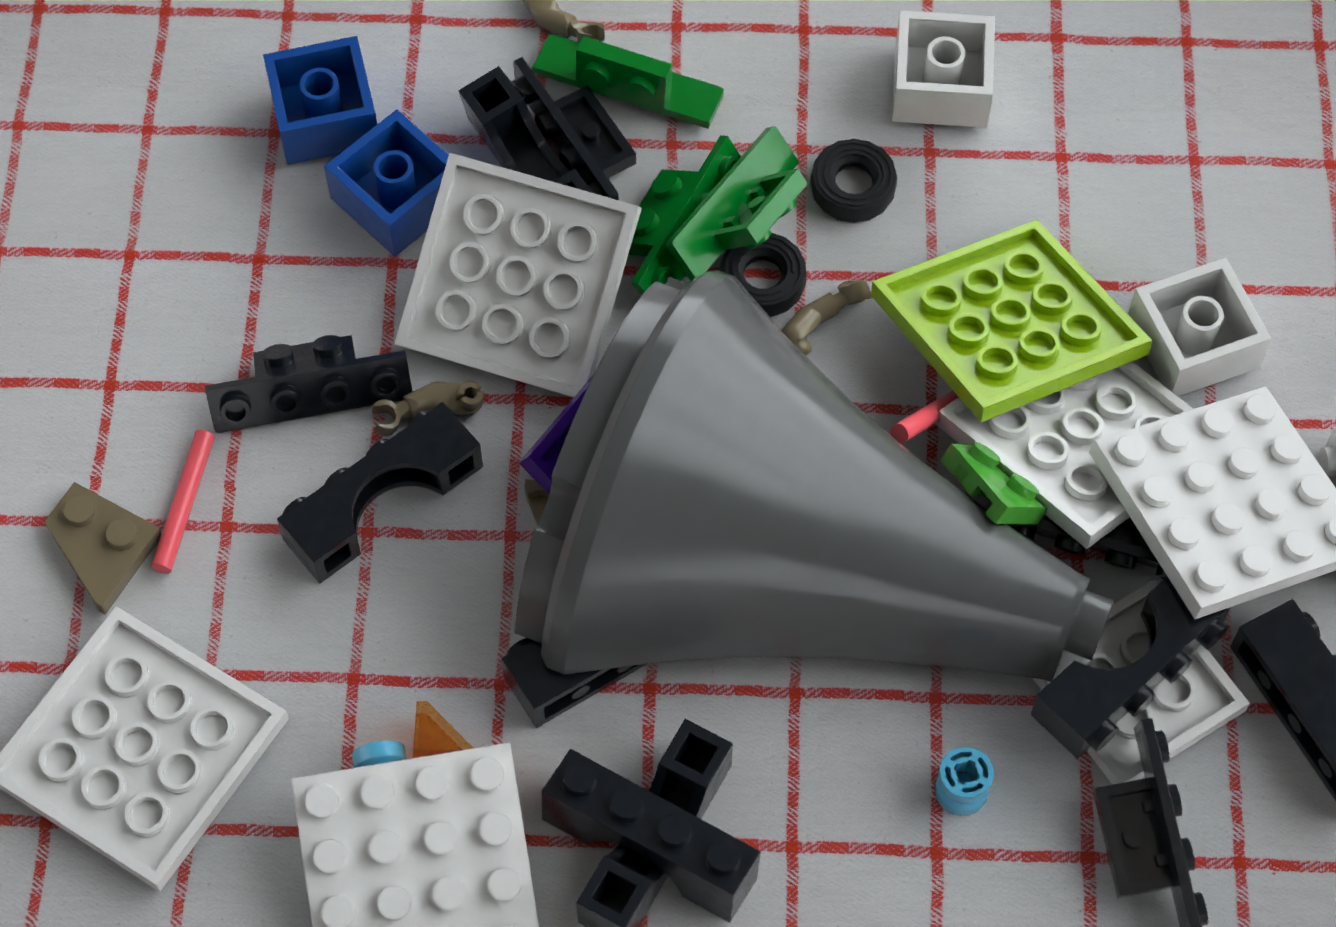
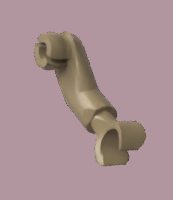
[523,0,605,43]
[781,280,872,356]
[372,381,484,436]

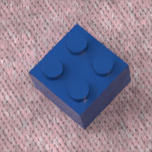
[263,36,377,165]
[324,109,449,257]

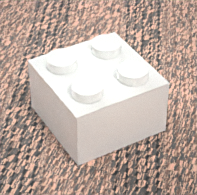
[892,10,995,128]
[1128,257,1272,396]

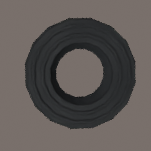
[810,139,897,223]
[719,233,807,317]

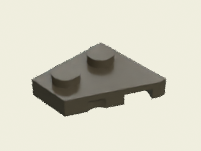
[45,482,161,615]

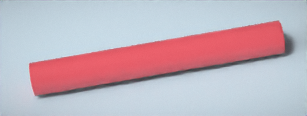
[890,390,958,444]
[151,429,215,574]

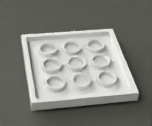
[394,153,642,397]
[936,362,1193,549]
[1089,386,1336,619]
[0,606,289,892]
[291,742,539,927]

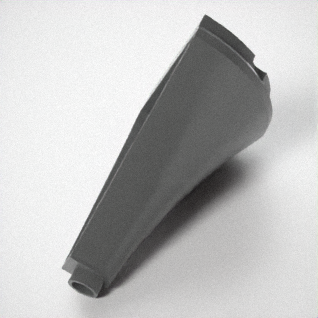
[515,270,1114,682]

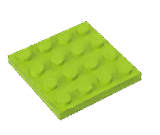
[871,220,1152,422]

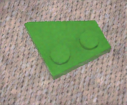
[940,442,1048,524]

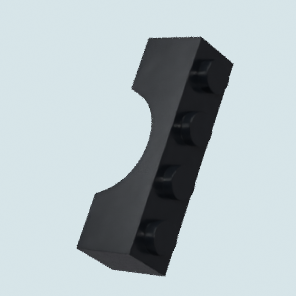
[458,66,592,193]
[277,402,483,584]
[1031,576,1231,759]
[576,719,733,927]
[542,748,761,923]

